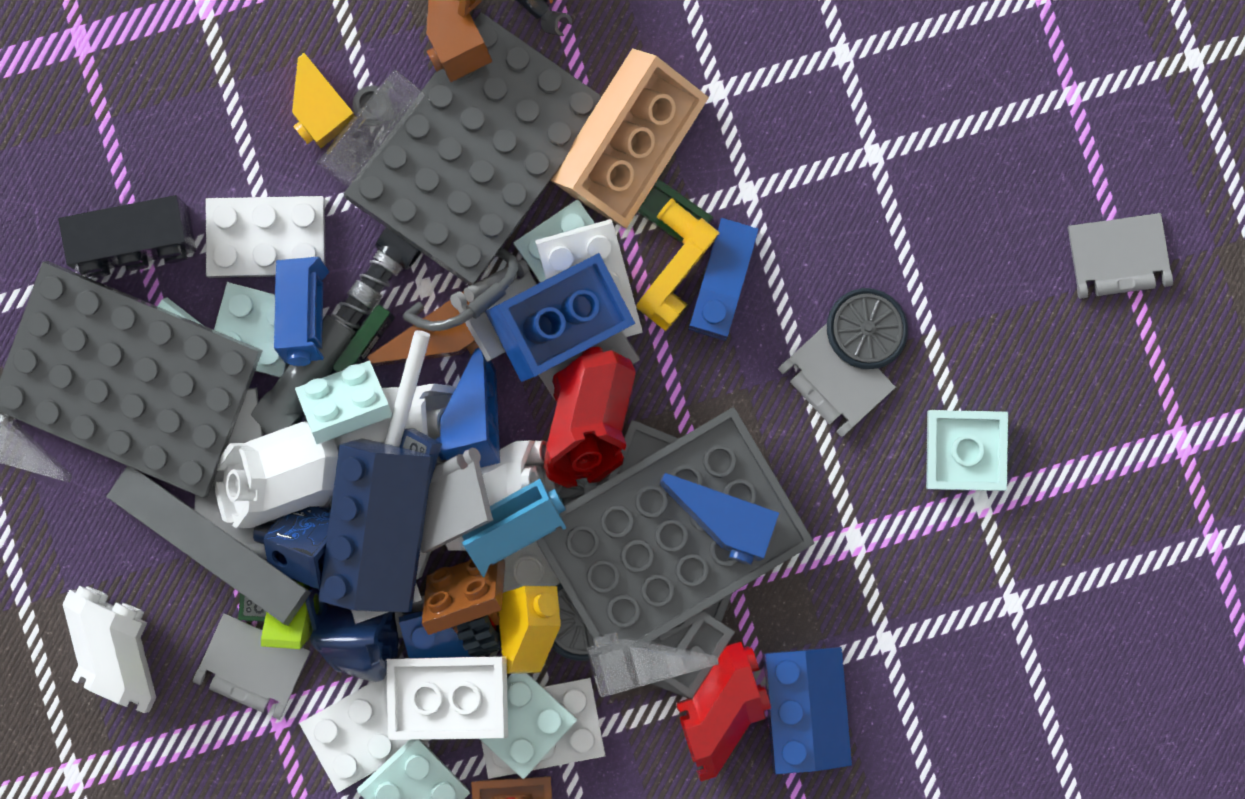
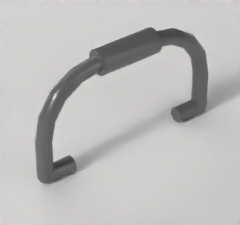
[403,248,518,331]

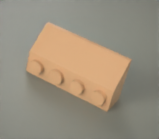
[551,48,709,229]

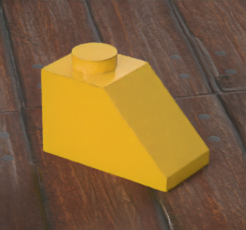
[292,53,357,149]
[498,586,561,674]

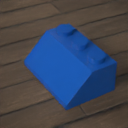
[763,647,852,774]

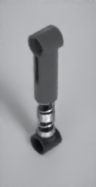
[251,228,422,435]

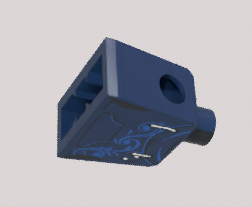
[253,507,331,589]

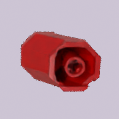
[544,347,636,488]
[675,641,771,782]

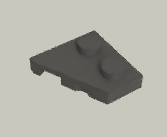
[627,611,735,699]

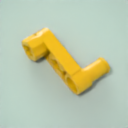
[636,198,720,332]

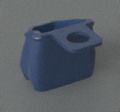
[306,586,399,682]

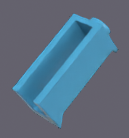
[462,479,566,578]

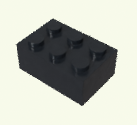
[58,195,197,279]

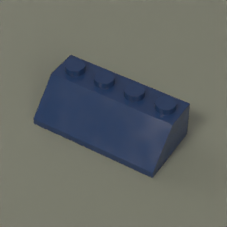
[319,438,434,612]

